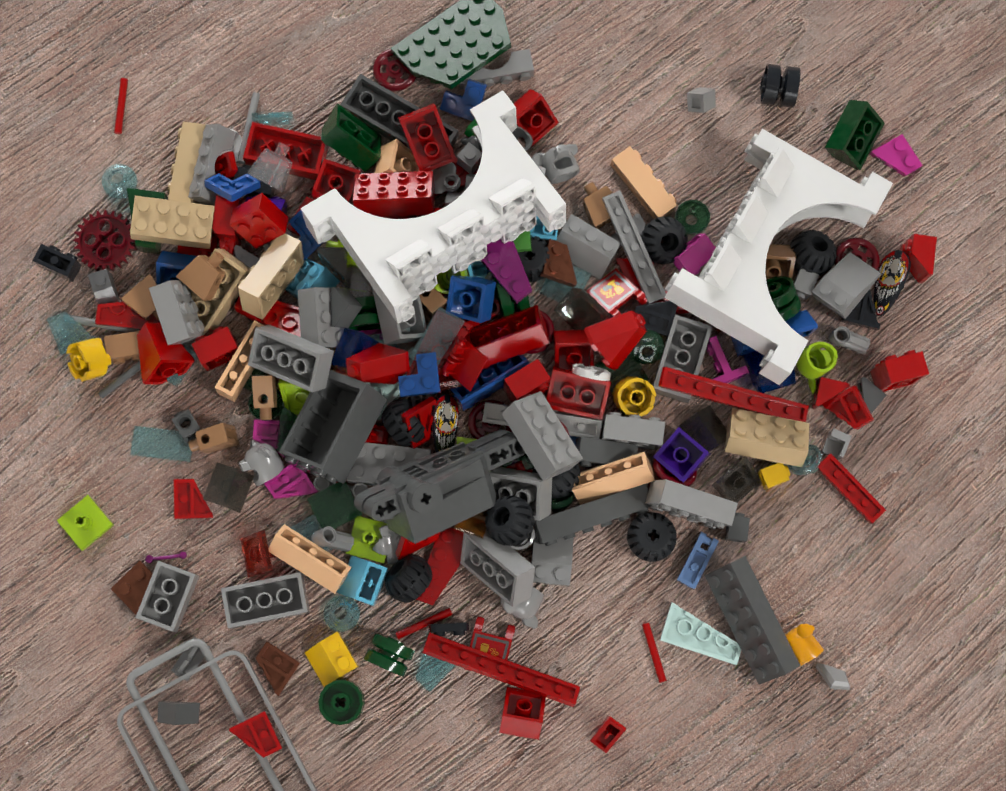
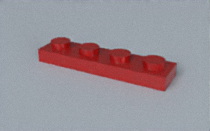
[816,453,886,524]

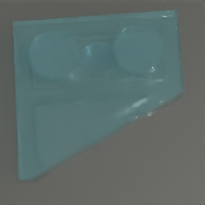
[47,312,95,355]
[416,654,456,692]

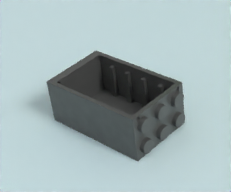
[279,370,387,484]

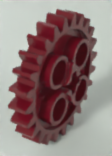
[73,210,137,272]

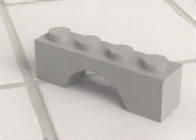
[459,49,534,90]
[188,124,236,205]

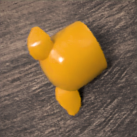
[785,624,824,666]

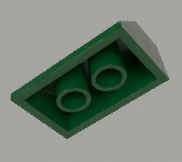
[825,100,885,170]
[321,104,381,172]

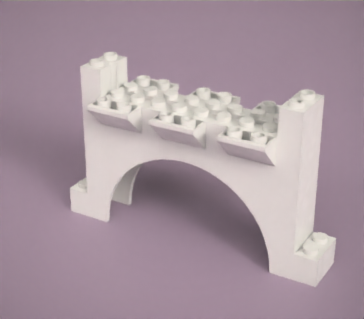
[301,91,566,324]
[664,129,893,385]

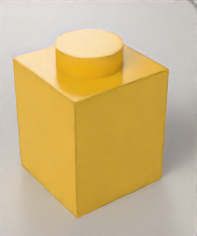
[757,463,790,490]

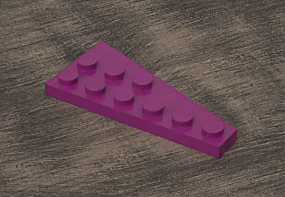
[480,238,532,304]

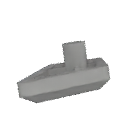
[815,662,850,690]

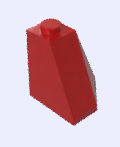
[584,310,647,370]
[137,322,195,385]
[346,343,410,385]

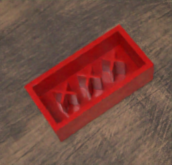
[243,122,329,180]
[353,171,435,217]
[466,305,549,369]

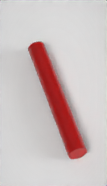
[114,78,128,135]
[395,608,453,640]
[642,623,667,683]

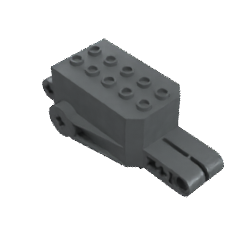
[354,429,526,544]

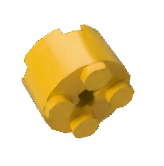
[66,338,111,382]
[612,376,656,417]

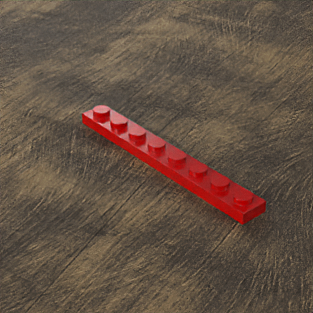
[659,367,809,422]
[422,632,580,707]

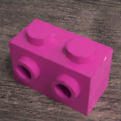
[673,234,716,275]

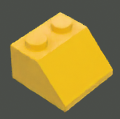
[304,631,359,687]

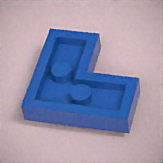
[440,79,487,121]
[204,173,260,202]
[289,210,324,261]
[398,352,441,397]

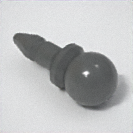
[460,136,482,151]

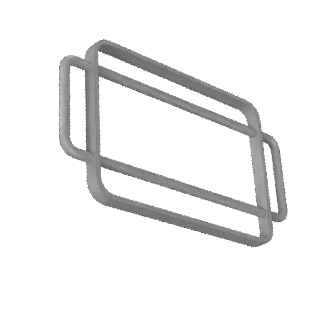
[117,638,318,791]

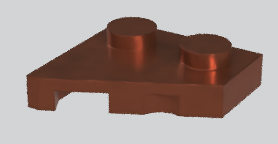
[540,239,577,287]
[111,561,153,615]
[256,641,301,696]

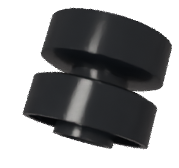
[760,64,801,108]

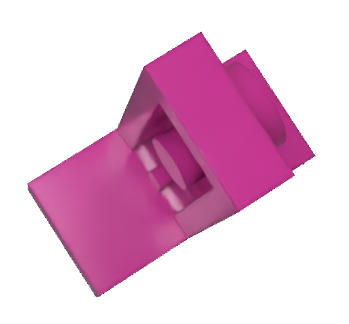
[706,336,749,383]

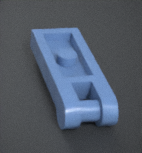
[677,531,719,589]

